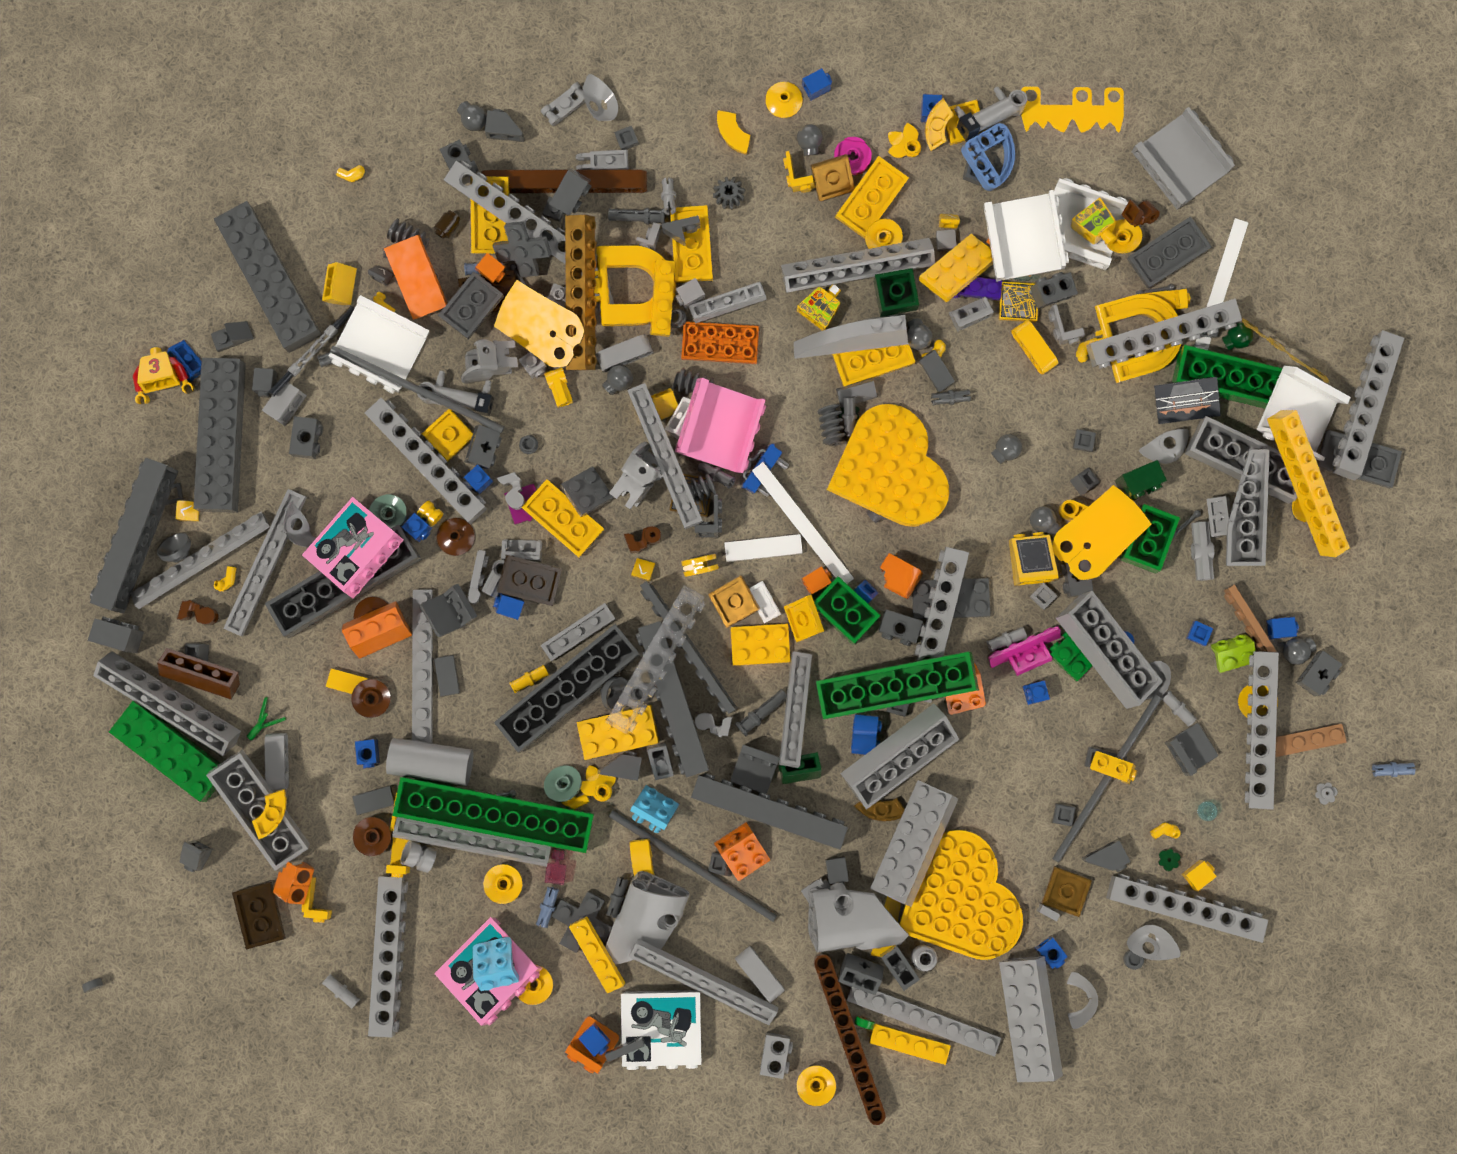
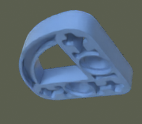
[961,123,1015,191]

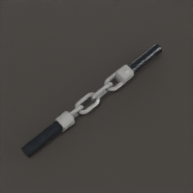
[269,306,355,397]

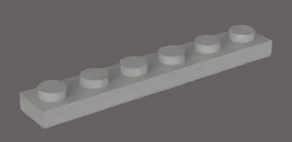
[779,651,812,768]

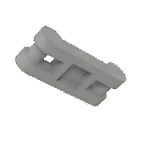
[540,82,585,126]

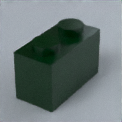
[779,752,822,785]

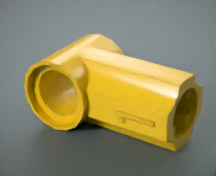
[544,367,573,408]

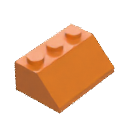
[342,601,412,659]

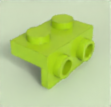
[1211,634,1255,673]

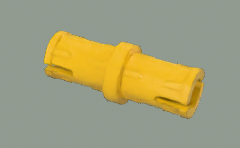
[509,665,549,693]

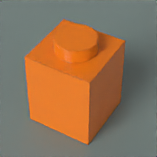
[475,252,505,284]
[801,566,832,596]

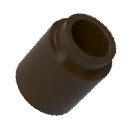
[434,210,461,239]

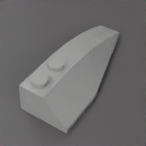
[794,313,908,359]
[1226,449,1269,566]

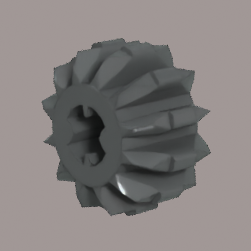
[713,177,745,210]

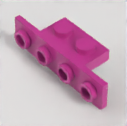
[988,626,1061,676]

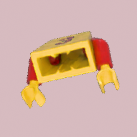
[132,347,195,404]

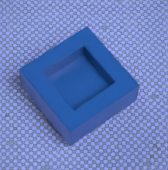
[854,579,879,603]
[1186,621,1213,646]

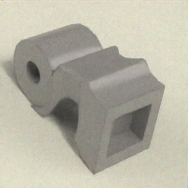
[497,472,525,510]
[695,713,732,737]

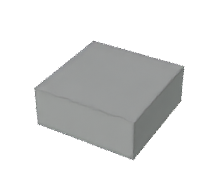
[936,230,956,251]
[1030,583,1057,610]
[1036,904,1060,922]

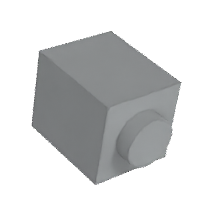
[675,278,705,309]

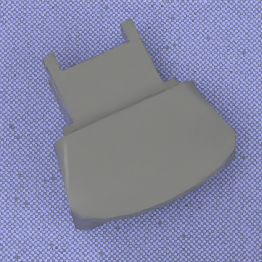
[609,442,663,509]

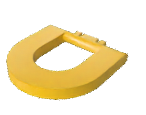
[594,246,676,326]
[1095,294,1182,383]

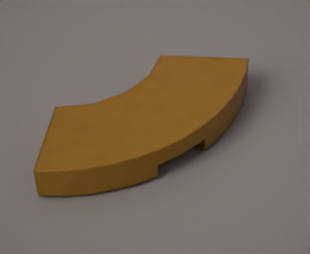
[854,798,905,821]

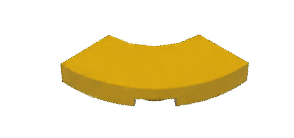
[925,98,954,151]
[717,110,751,155]
[252,789,287,839]

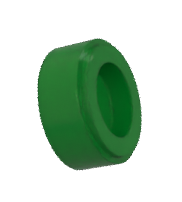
[854,1016,875,1030]

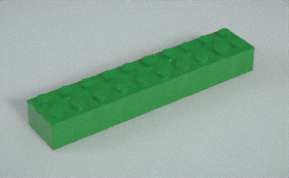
[392,777,594,853]

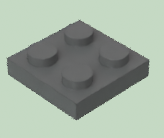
[560,466,613,517]

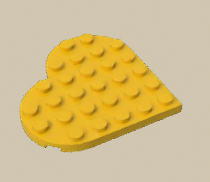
[826,404,949,527]
[899,830,1023,960]

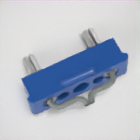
[741,444,789,497]

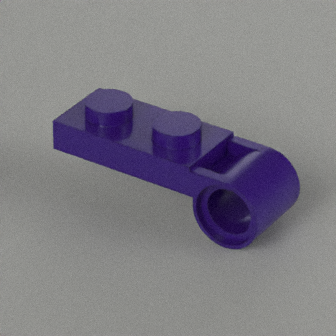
[953,277,1002,300]

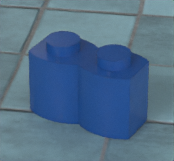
[851,714,881,755]

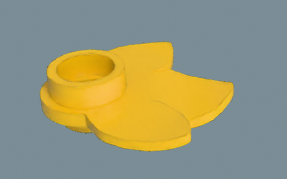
[888,123,921,158]
[580,765,616,802]

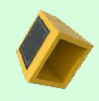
[1009,532,1059,586]

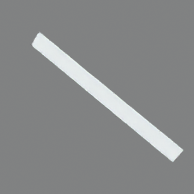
[1194,218,1248,350]
[752,462,854,584]

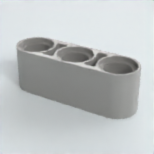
[596,334,653,373]
[265,733,289,790]
[735,946,785,1003]

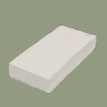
[749,581,781,624]

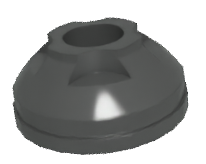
[157,533,191,563]
[600,676,630,712]

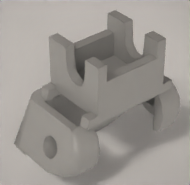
[461,339,518,384]

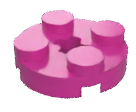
[834,137,872,175]

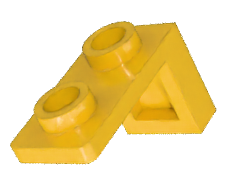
[783,151,816,193]
[1144,289,1190,309]
[1090,751,1137,784]
[386,837,410,878]
[301,877,332,923]

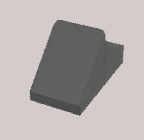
[662,216,701,246]
[211,321,254,352]
[647,743,674,780]

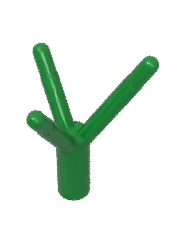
[247,697,286,740]

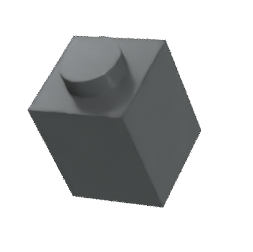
[252,368,278,398]
[825,857,849,885]

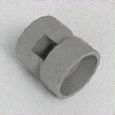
[400,840,437,873]

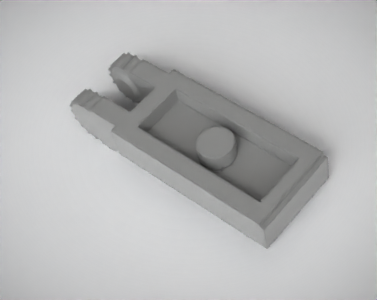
[576,150,629,170]
[468,550,489,604]

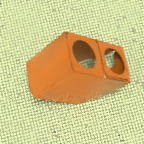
[880,553,923,599]
[273,862,314,905]

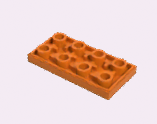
[384,235,447,320]
[681,322,759,364]

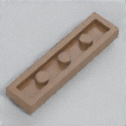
[1223,585,1276,652]
[1275,724,1347,757]

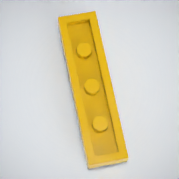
[650,259,675,337]
[569,916,625,994]
[869,1023,951,1065]

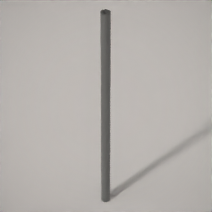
[330,346,505,433]
[1052,694,1162,863]
[609,811,777,922]

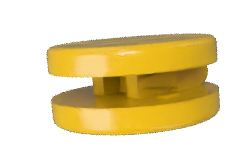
[681,553,719,577]

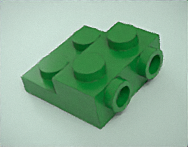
[1049,631,1092,682]

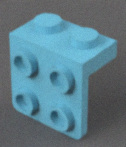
[473,937,519,991]

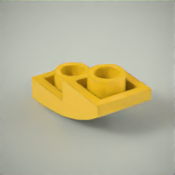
[629,839,655,876]

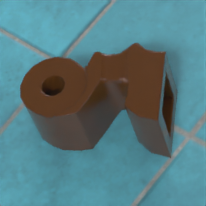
[1121,199,1160,227]
[624,526,661,554]
[177,600,219,625]

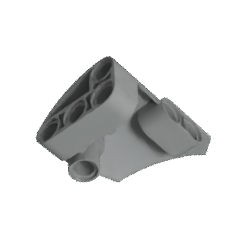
[605,871,689,965]
[808,883,909,953]

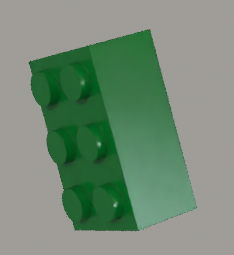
[1119,504,1180,574]
[814,577,881,645]

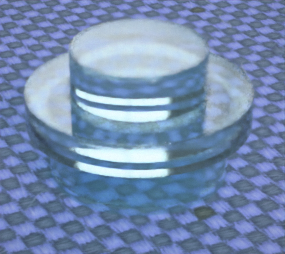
[1197,802,1217,821]

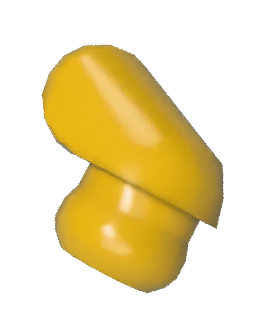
[336,165,365,182]
[373,292,396,312]
[1076,338,1097,362]
[921,340,946,358]
[214,566,237,592]
[561,794,590,809]
[1150,822,1181,840]

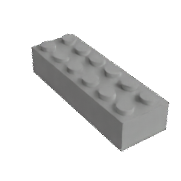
[1185,416,1297,504]
[1056,591,1163,709]
[840,704,959,809]
[206,749,310,871]
[871,780,958,907]
[999,956,1063,1082]

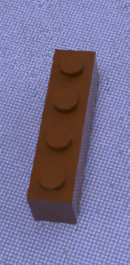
[157,648,240,700]

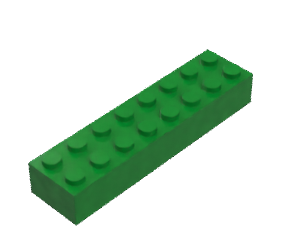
[816,652,979,720]

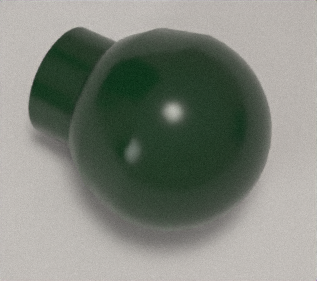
[1222,322,1254,351]

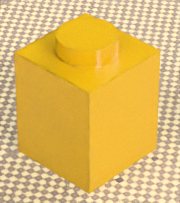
[1182,860,1217,891]

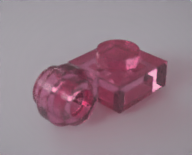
[545,847,567,885]

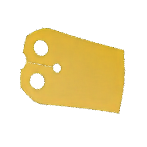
[494,280,585,367]
[1052,485,1151,580]

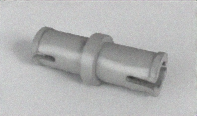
[661,178,676,215]
[987,627,1027,652]
[1161,690,1197,727]
[322,974,360,1009]

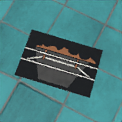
[1154,377,1221,424]

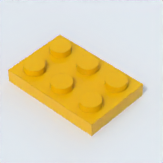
[731,624,790,666]

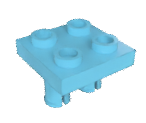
[630,785,679,833]

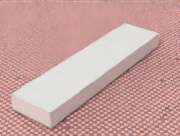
[724,534,802,562]

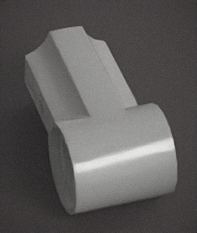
[481,560,504,598]

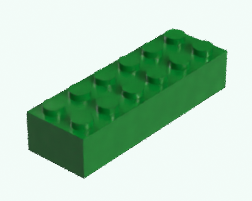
[1172,345,1283,409]
[109,701,221,802]

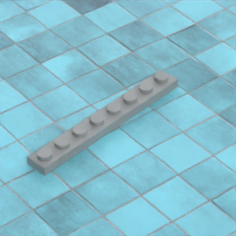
[628,383,703,529]
[223,489,307,637]
[131,511,270,609]
[412,590,433,743]
[393,817,551,867]
[629,939,779,1025]
[846,987,1001,1057]

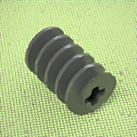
[387,218,430,250]
[672,368,714,395]
[817,404,847,446]
[686,474,716,502]

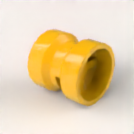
[417,500,444,527]

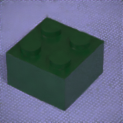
[873,268,920,317]
[1114,460,1167,501]

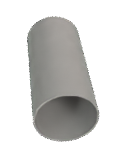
[386,738,473,786]

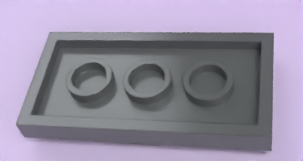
[1127,216,1212,289]
[1317,430,1402,489]
[912,578,990,619]

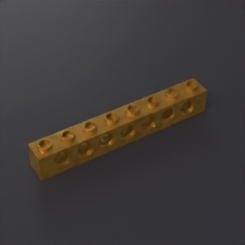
[565,215,597,370]

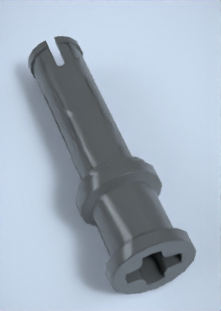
[608,208,666,225]
[735,689,787,737]

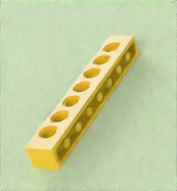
[1267,410,1350,557]

